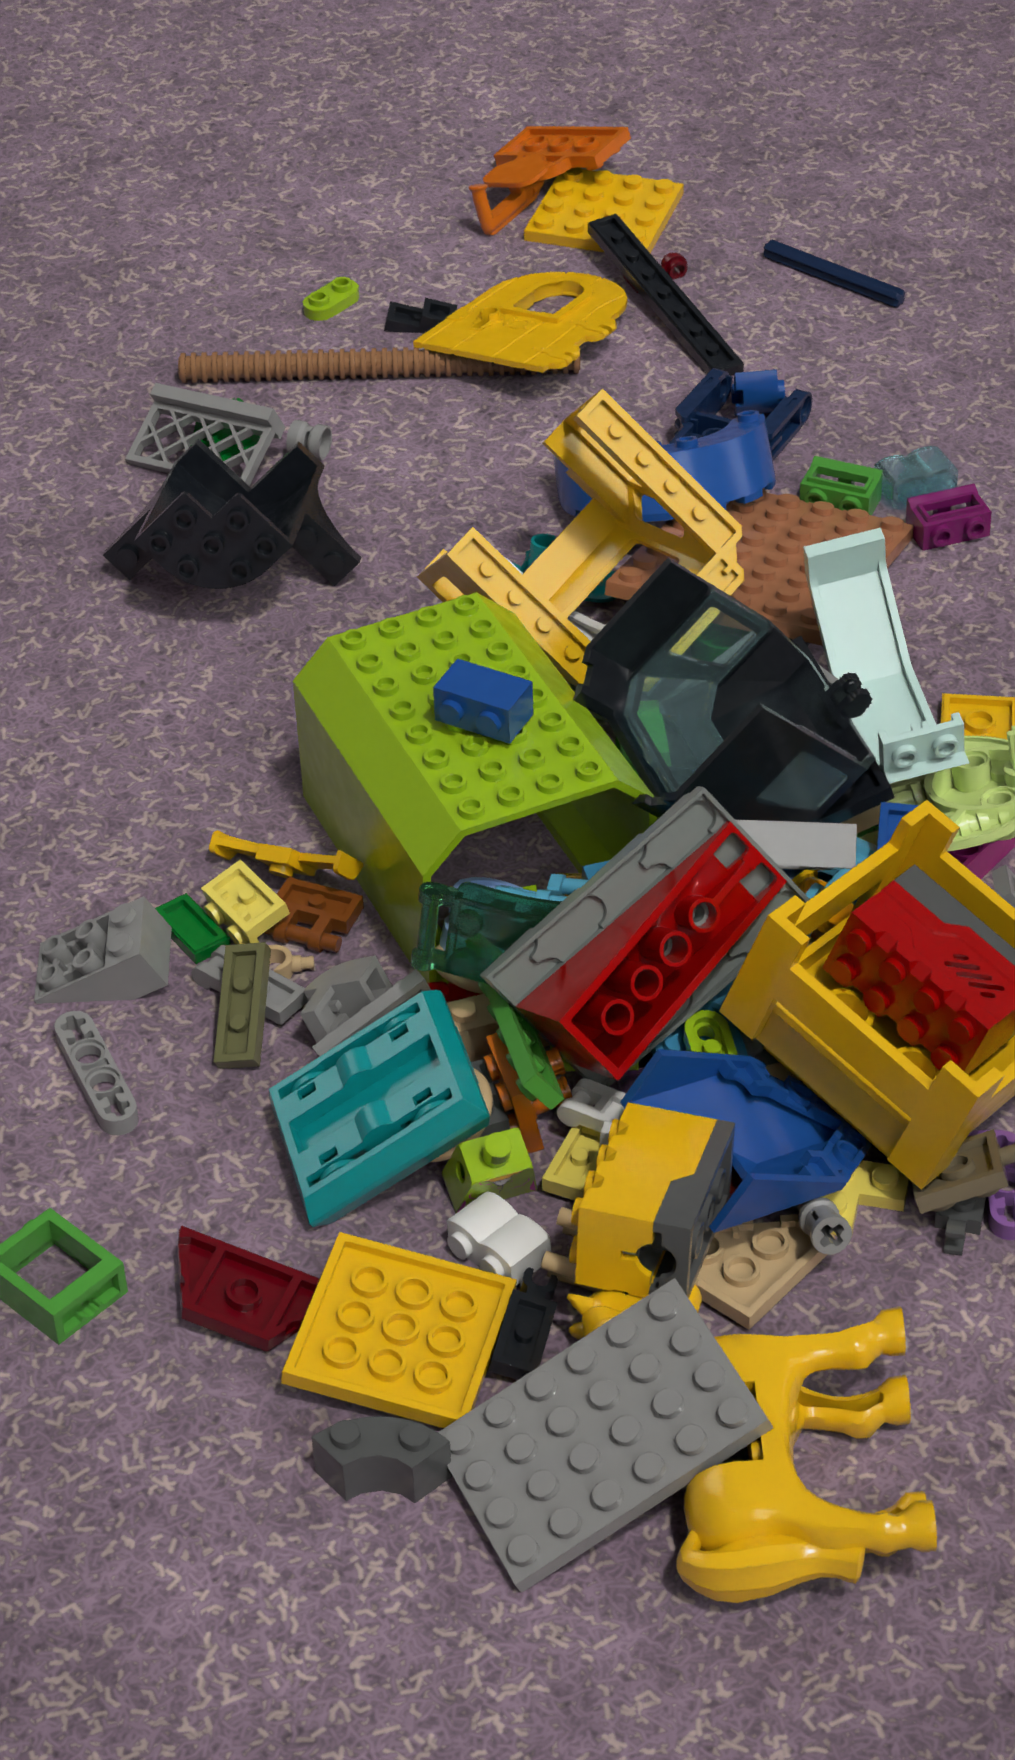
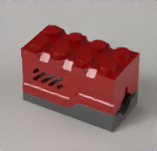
[822,864,1015,1074]

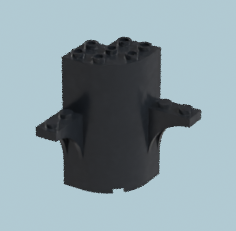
[103,439,361,589]

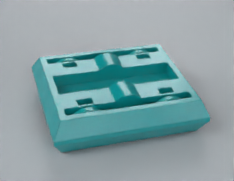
[269,990,490,1227]

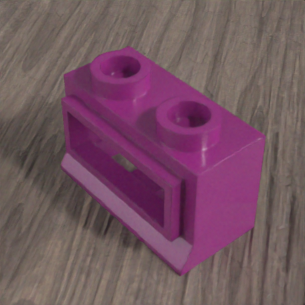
[906,483,992,551]

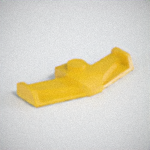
[209,830,364,880]

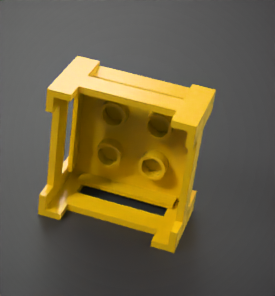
[719,800,1015,1190]

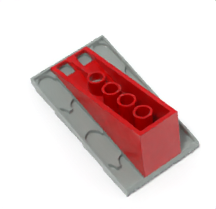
[480,786,810,1087]

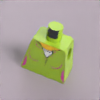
[442,1128,537,1213]

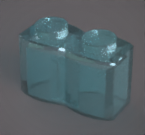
[874,446,958,509]

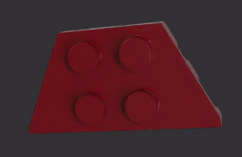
[178,1226,320,1352]

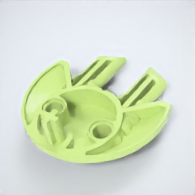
[860,725,1015,851]

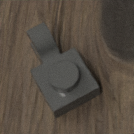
[934,1197,987,1256]

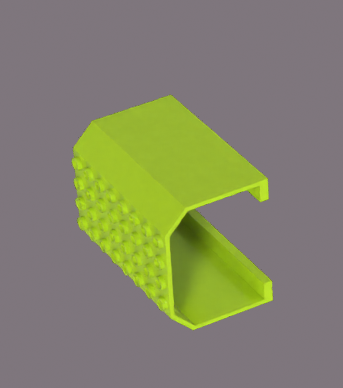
[293,592,657,983]

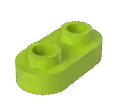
[303,277,359,321]
[683,1010,738,1055]

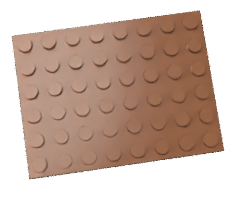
[605,489,914,646]

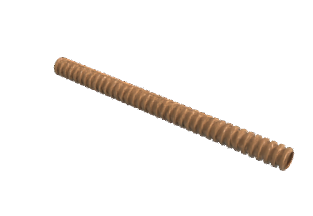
[178,346,580,383]

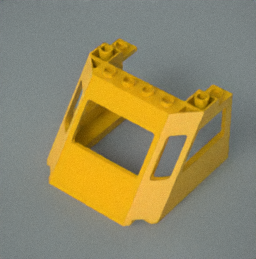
[417,388,744,692]

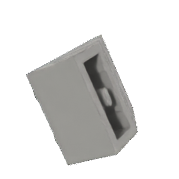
[34,896,172,1004]

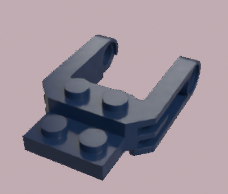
[669,368,813,461]

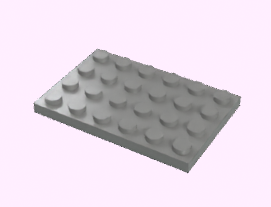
[438,1278,774,1592]

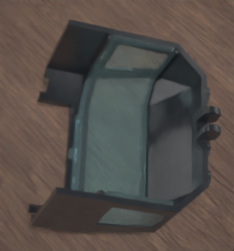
[573,558,876,822]

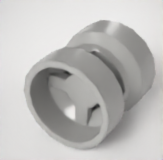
[286,420,332,460]

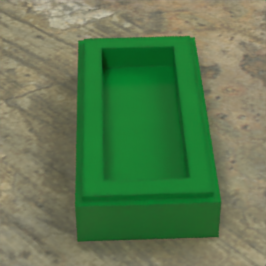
[155,893,231,964]

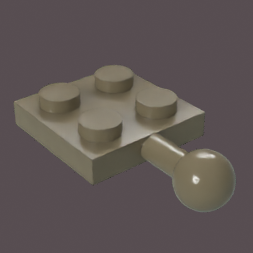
[912,1129,1015,1214]

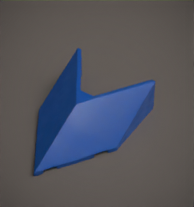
[620,1049,872,1233]

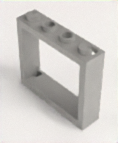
[736,820,857,870]

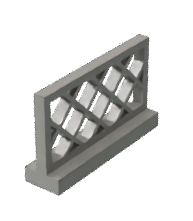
[125,383,286,486]

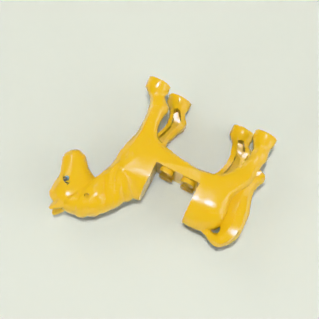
[567,1284,937,1603]

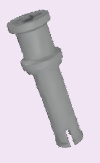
[794,1197,852,1255]

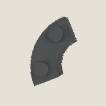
[312,1416,452,1503]

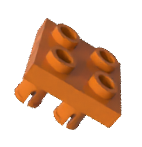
[483,1033,572,1153]

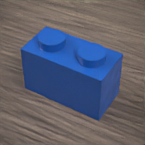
[433,658,533,744]

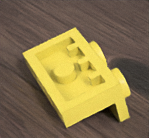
[201,859,290,944]

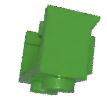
[800,456,883,516]

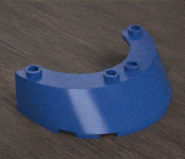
[553,410,776,522]

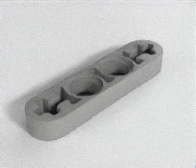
[54,1011,139,1136]

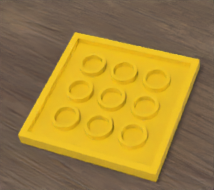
[524,168,684,253]
[281,1232,517,1428]

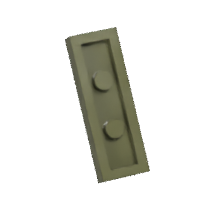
[214,942,271,1069]

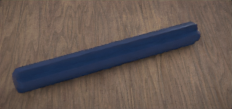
[763,240,905,308]

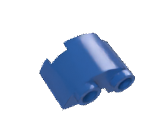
[731,369,785,416]

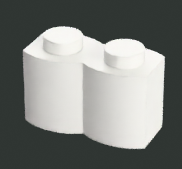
[447,1191,551,1286]

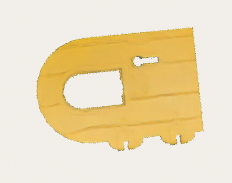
[413,272,627,373]

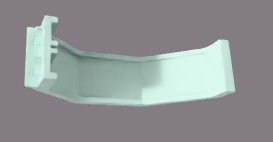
[803,528,969,784]

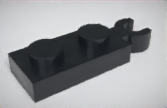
[488,1267,558,1380]

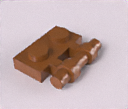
[263,877,364,953]

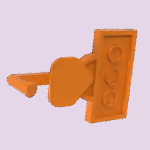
[469,126,631,236]

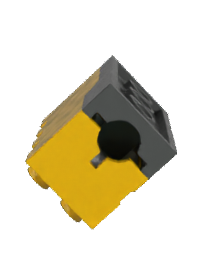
[569,1102,735,1298]

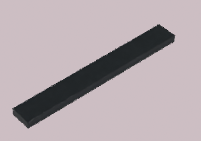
[588,214,744,376]

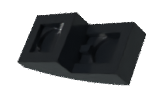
[384,298,457,333]

